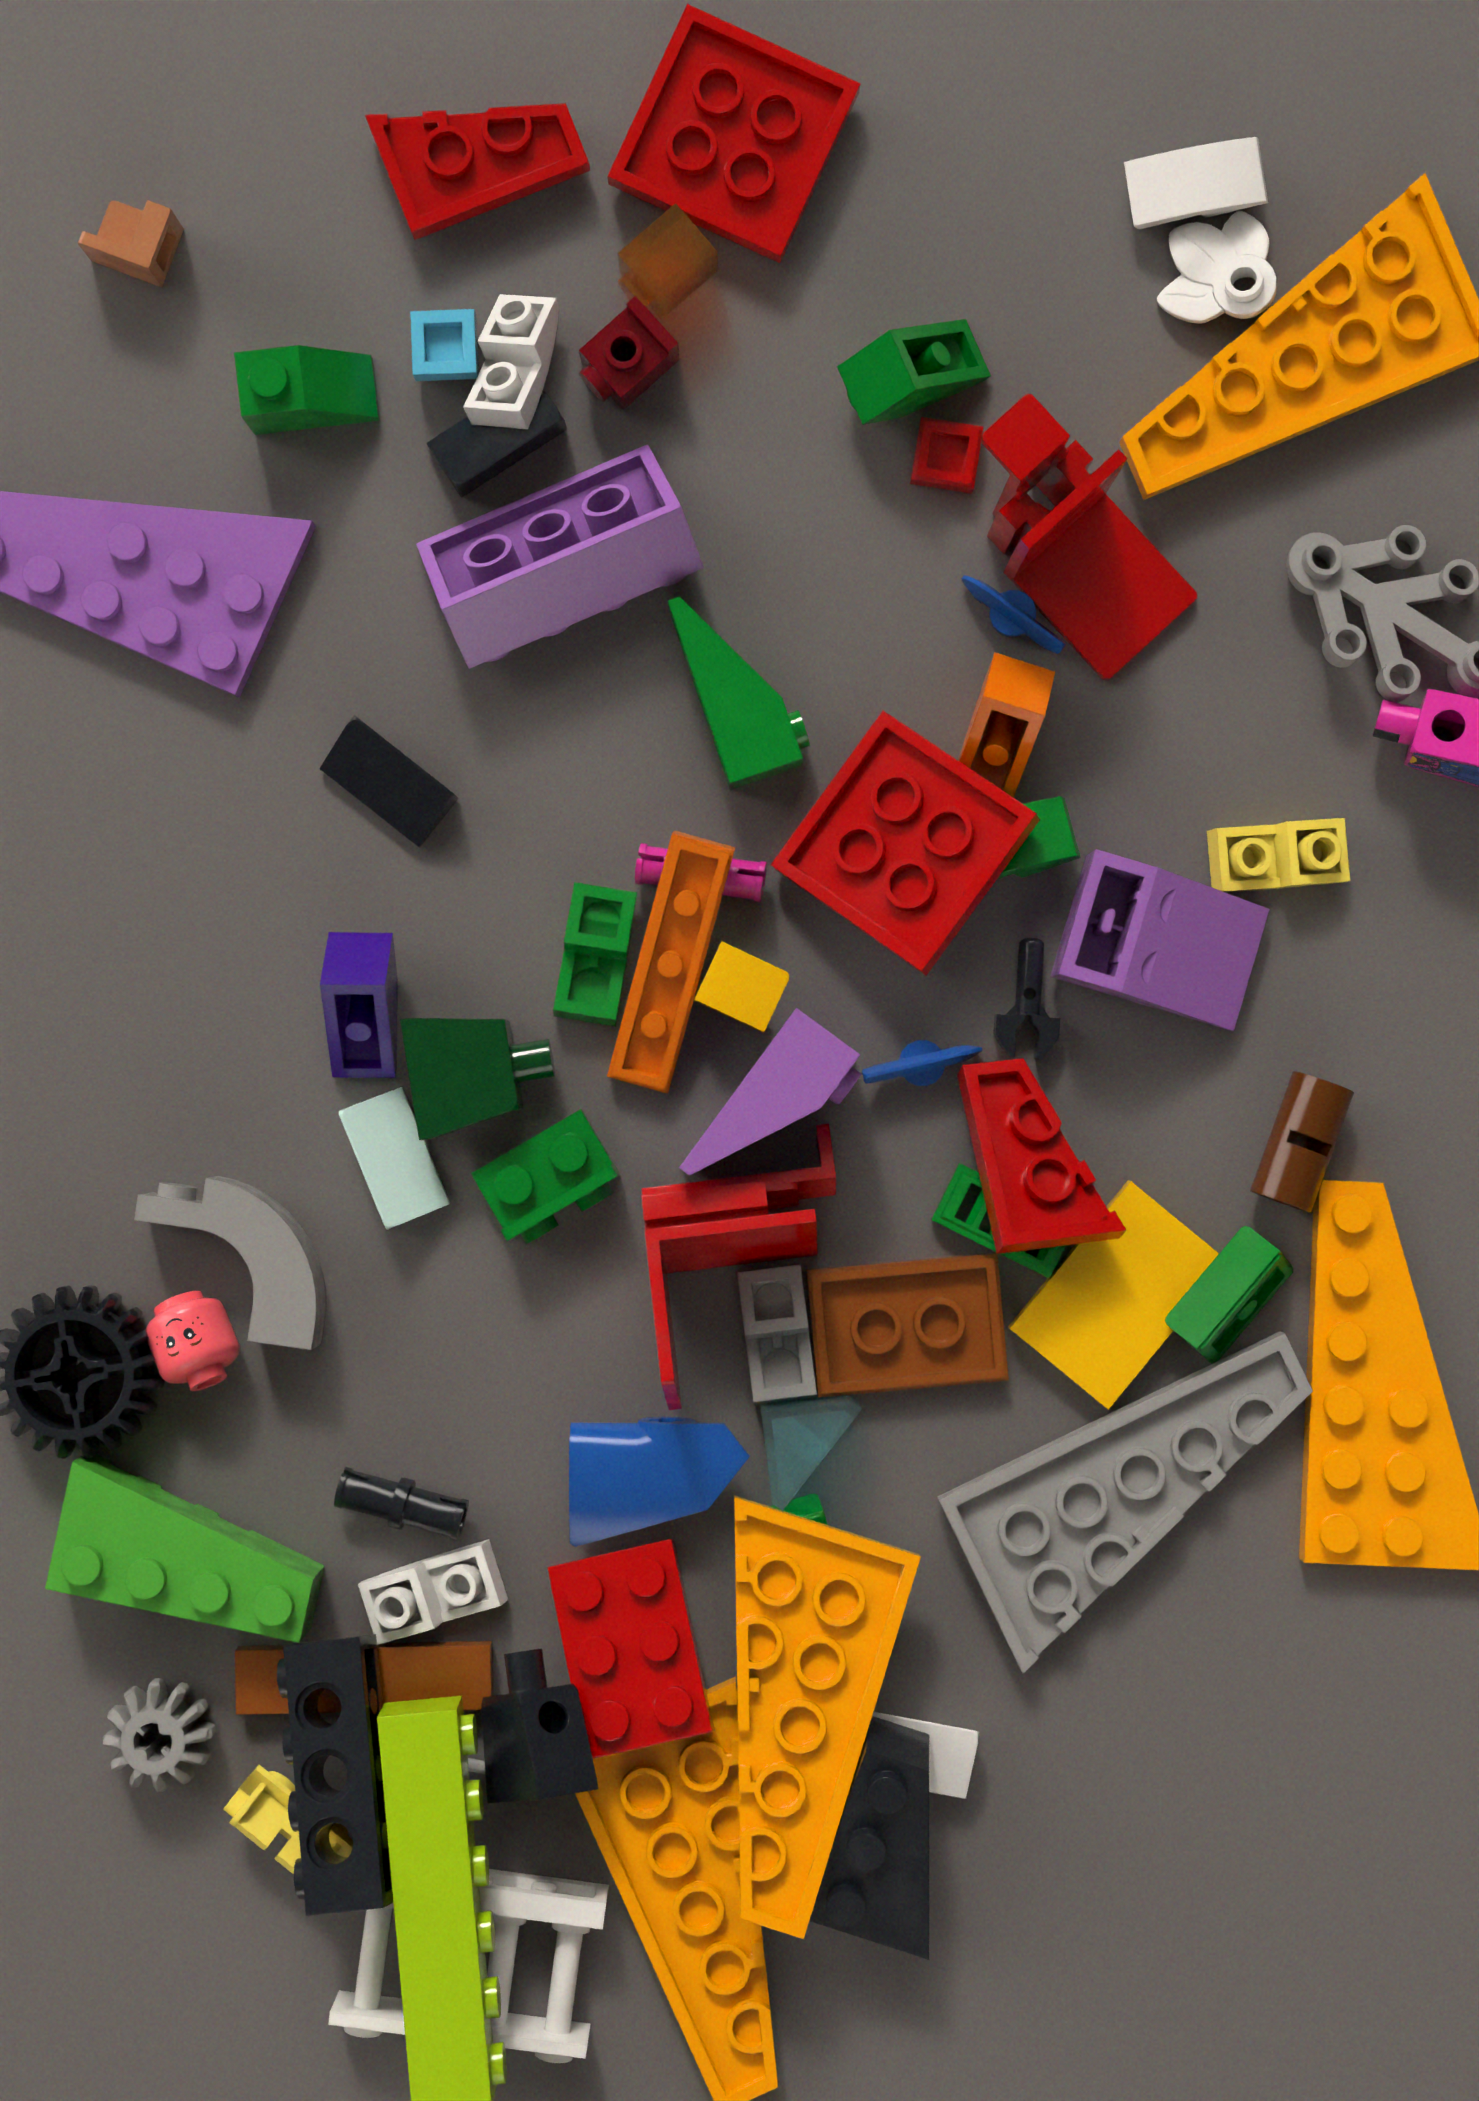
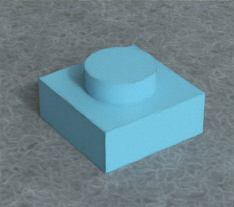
[410,309,479,381]

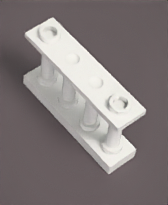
[328,1869,609,2063]

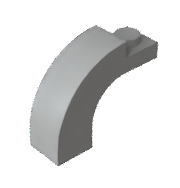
[134,1176,326,1350]

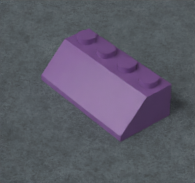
[416,444,704,669]

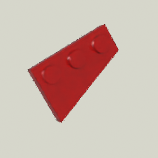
[365,103,590,240]

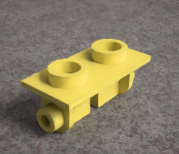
[223,1765,353,1874]

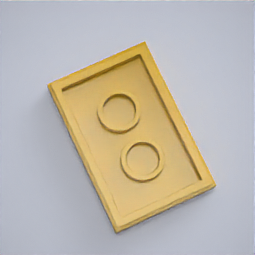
[1008,1180,1219,1410]

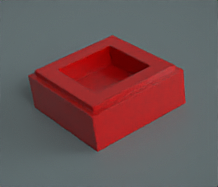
[910,417,984,494]

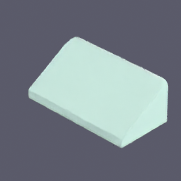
[338,1087,450,1230]

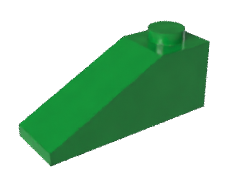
[668,597,810,790]

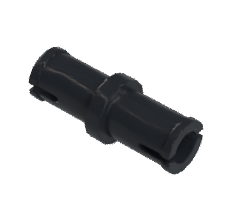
[334,1467,469,1540]

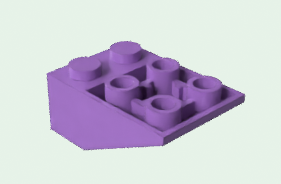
[1050,849,1270,1031]

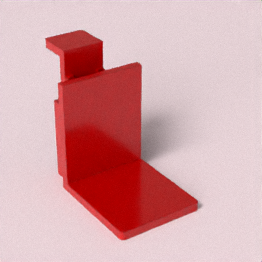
[981,394,1197,680]
[641,1124,836,1410]

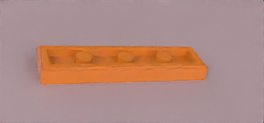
[607,830,736,1094]

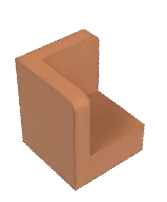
[78,200,184,287]

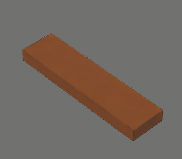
[235,1641,493,1715]

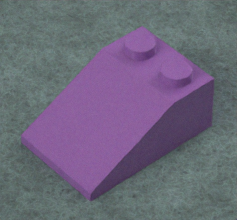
[679,1008,862,1175]

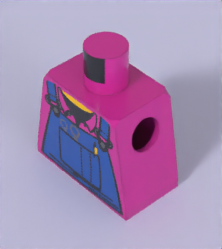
[1372,689,1479,787]

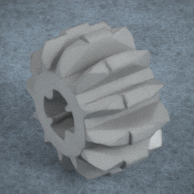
[103,1678,216,1793]

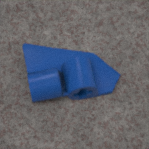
[569,1417,750,1547]

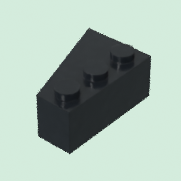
[810,1716,930,1960]

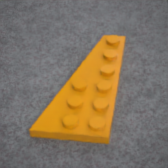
[1119,173,1479,500]
[734,1495,921,1939]

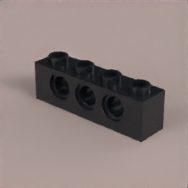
[277,1634,393,1916]

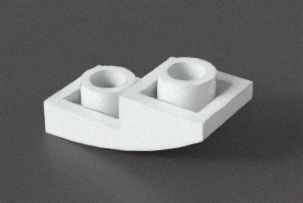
[1124,137,1268,229]
[463,294,560,429]
[358,1539,508,1645]

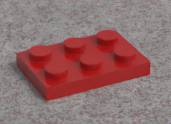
[547,1539,715,1759]

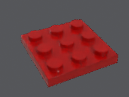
[607,4,861,263]
[771,710,1040,976]

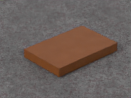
[807,1252,1009,1398]

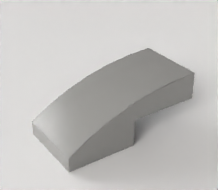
[737,1265,817,1405]

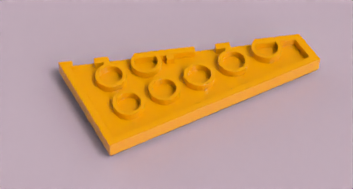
[1299,1180,1479,1570]
[575,1676,778,2101]

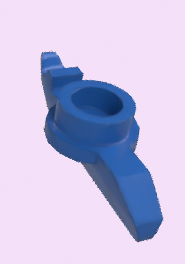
[961,575,1066,654]
[862,1040,983,1086]

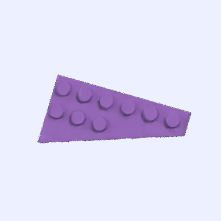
[0,491,316,698]

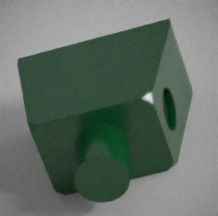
[400,1018,555,1140]

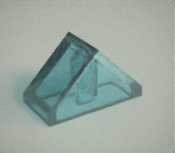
[761,1395,862,1511]

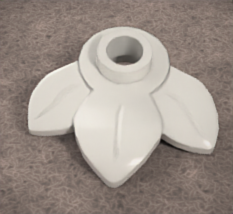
[1157,210,1277,324]

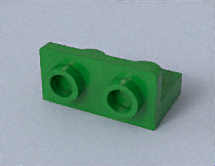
[471,1109,620,1245]

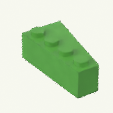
[45,1454,325,1643]

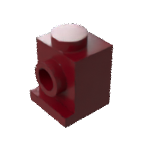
[579,295,680,410]

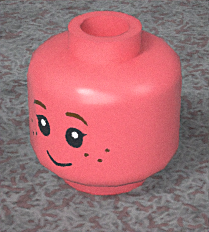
[145,1291,240,1391]

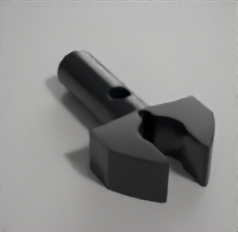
[993,938,1060,1059]

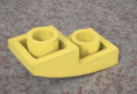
[1207,818,1350,893]

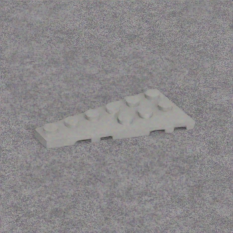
[937,1331,1313,1674]

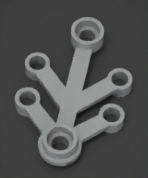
[1286,525,1479,702]

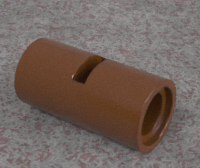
[1250,1071,1354,1213]

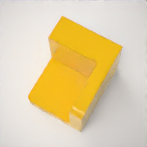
[694,941,790,1033]

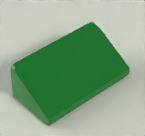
[1165,1226,1294,1364]

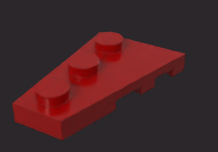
[957,1058,1126,1254]

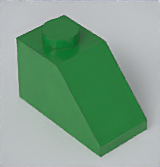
[837,319,991,425]
[234,345,380,435]

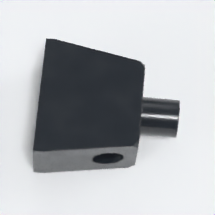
[481,1648,598,1803]

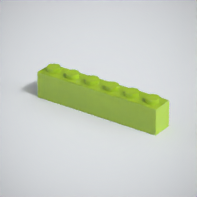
[377,1695,507,2101]

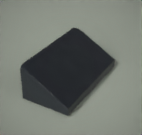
[426,390,567,498]
[319,715,459,848]

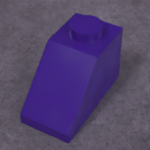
[320,932,398,1078]

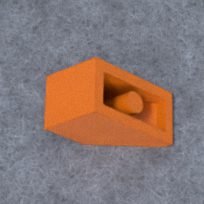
[958,652,1055,798]

